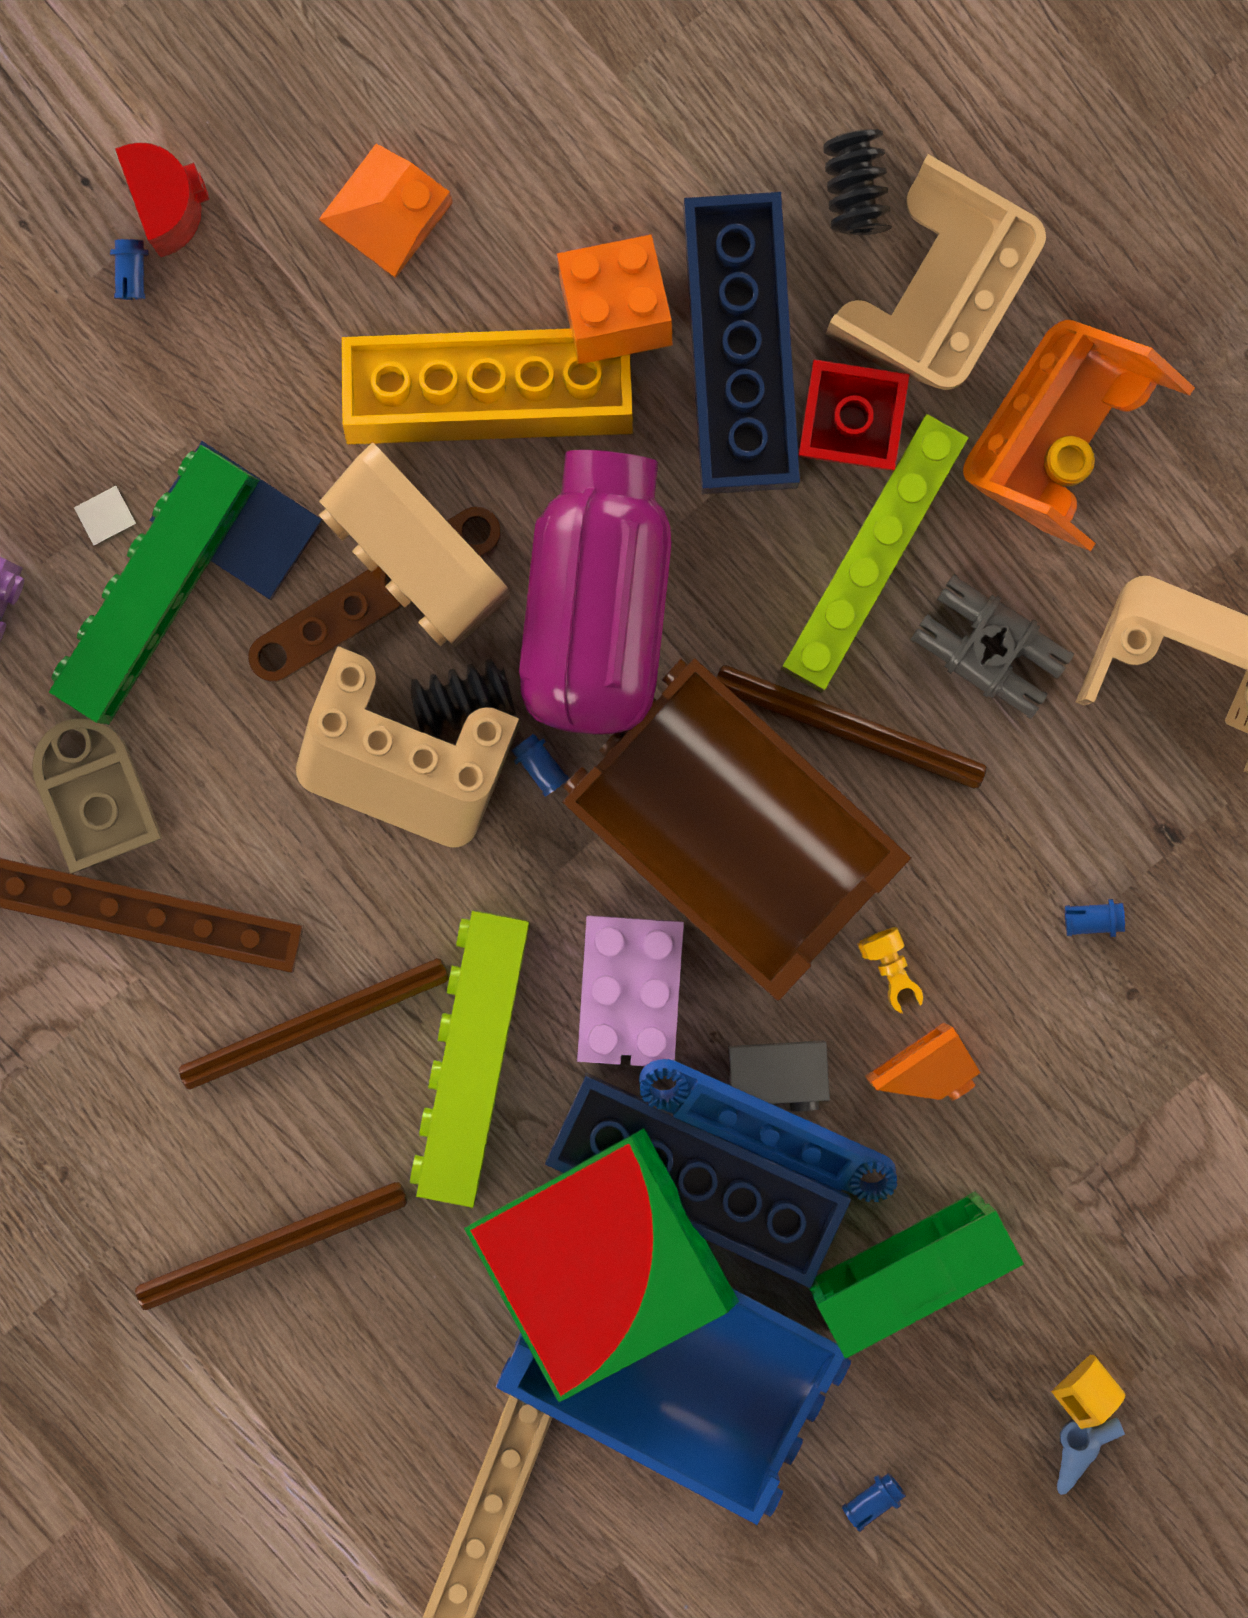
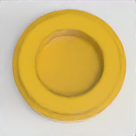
[1044,436,1095,486]

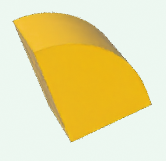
[1051,1355,1126,1429]

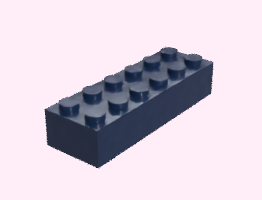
[683,192,800,495]
[545,1072,851,1288]

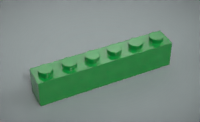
[49,445,260,725]

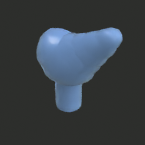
[1057,1417,1125,1495]

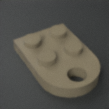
[32,718,163,874]

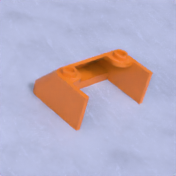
[963,320,1195,552]

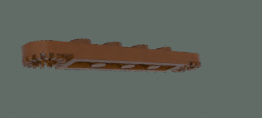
[248,507,501,682]

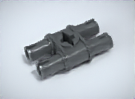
[910,574,1074,719]

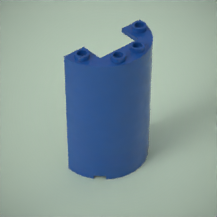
[496,1288,851,1525]

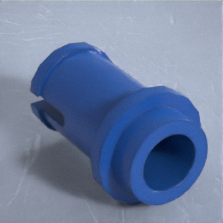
[110,239,149,300]
[511,733,570,797]
[1065,899,1125,937]
[842,1473,906,1532]

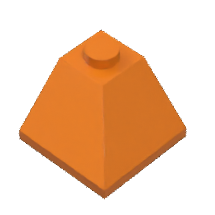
[319,144,453,278]
[865,1022,981,1101]

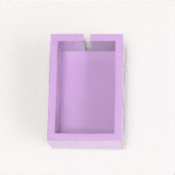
[577,915,684,1066]

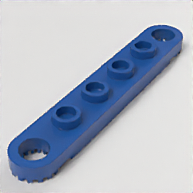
[639,1059,897,1202]

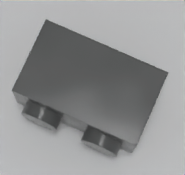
[728,1040,830,1111]

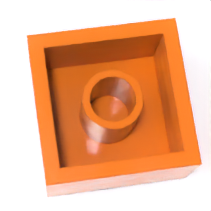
[557,234,673,364]

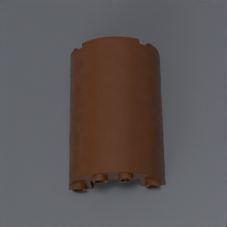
[562,658,912,1002]

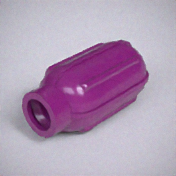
[519,450,672,735]

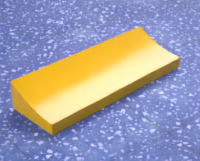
[342,329,633,445]

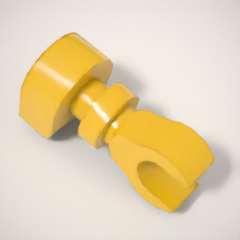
[857,927,923,1014]

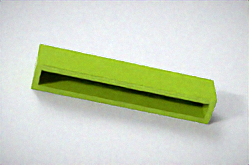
[780,414,969,693]
[410,910,530,1208]

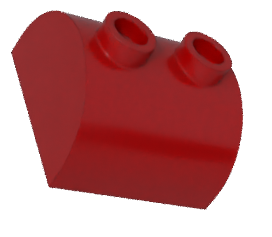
[115,143,210,258]
[798,359,910,472]

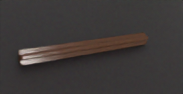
[716,665,987,789]
[178,958,449,1090]
[135,1182,407,1310]

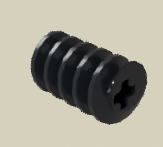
[823,129,892,235]
[410,659,516,736]

